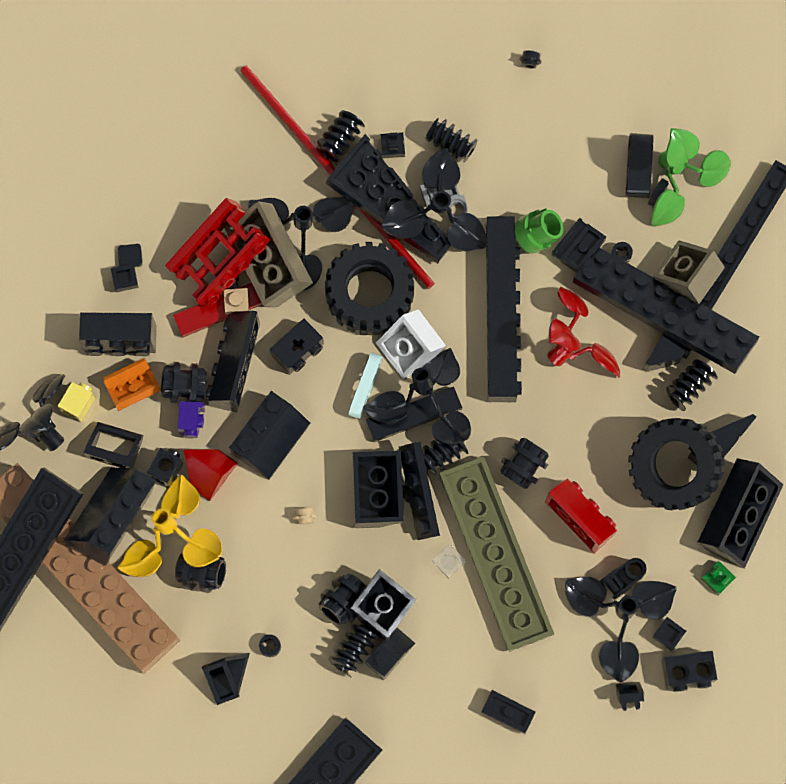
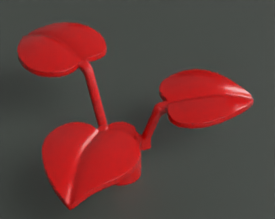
[547,287,620,378]

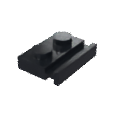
[551,218,606,273]

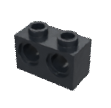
[661,651,718,692]

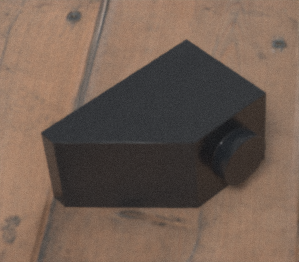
[643,334,692,372]
[365,628,416,680]

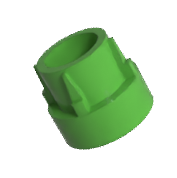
[515,208,563,253]

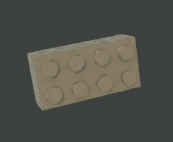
[224,201,313,307]

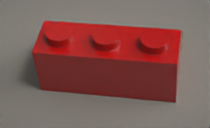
[545,478,617,554]

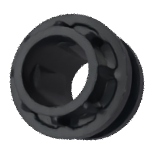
[161,361,207,403]
[500,437,549,489]
[175,552,226,593]
[319,573,366,625]

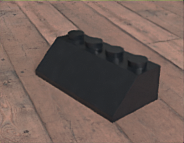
[206,310,260,413]
[698,458,784,569]
[63,467,157,566]

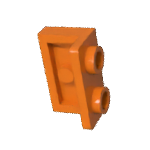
[103,358,161,411]

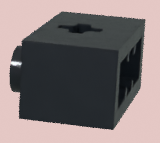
[269,318,324,375]

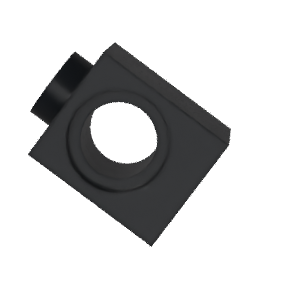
[147,448,183,488]

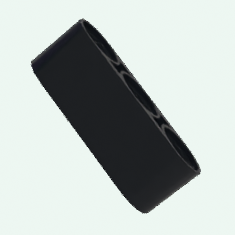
[626,133,654,198]

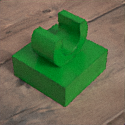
[701,561,736,595]

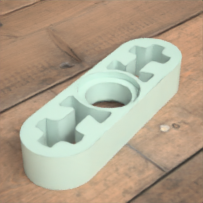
[348,352,383,419]

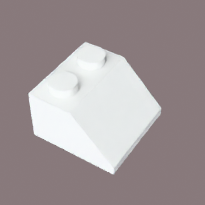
[376,309,446,379]

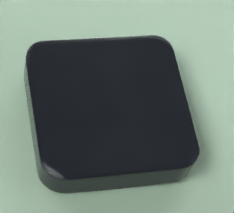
[118,243,143,267]

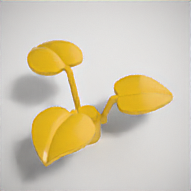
[118,475,222,577]

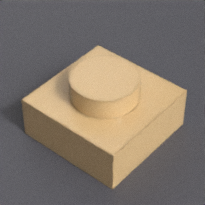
[224,288,249,315]

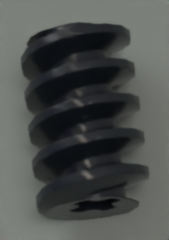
[317,110,365,163]
[425,118,478,163]
[666,359,718,411]
[423,440,468,478]
[328,624,380,678]

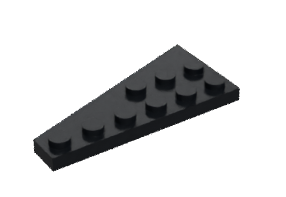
[325,133,451,264]

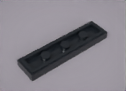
[366,386,463,442]

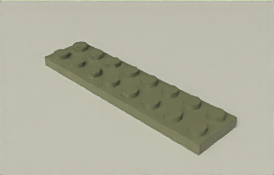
[439,456,554,652]

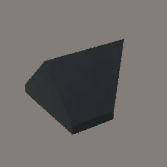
[201,653,250,705]

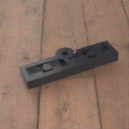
[398,442,440,540]

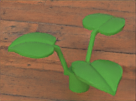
[651,128,731,226]

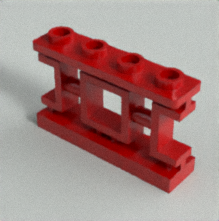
[165,198,270,307]

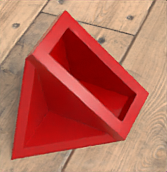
[184,449,238,501]

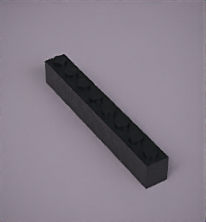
[486,216,522,402]

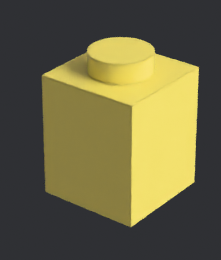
[58,382,96,422]

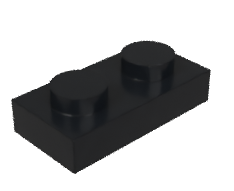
[481,690,536,735]

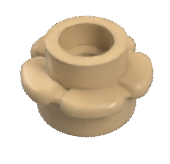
[293,508,317,524]

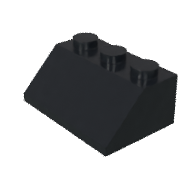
[229,391,311,480]
[353,450,404,529]

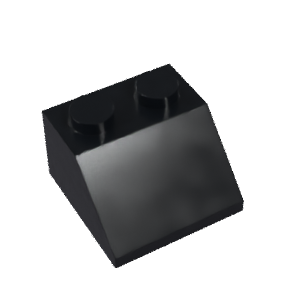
[350,569,417,638]

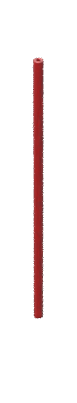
[240,65,435,289]

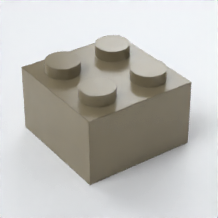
[653,240,725,304]

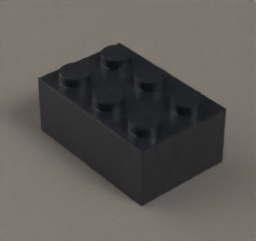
[79,312,157,356]

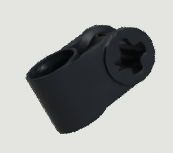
[600,558,647,600]

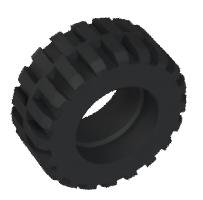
[325,242,414,336]
[628,418,725,511]

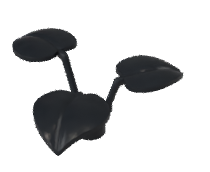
[382,148,487,252]
[249,197,354,291]
[364,348,471,444]
[0,374,65,451]
[565,577,677,682]

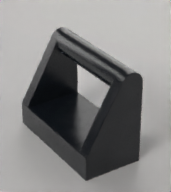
[84,422,143,468]

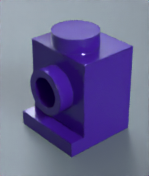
[178,401,205,439]

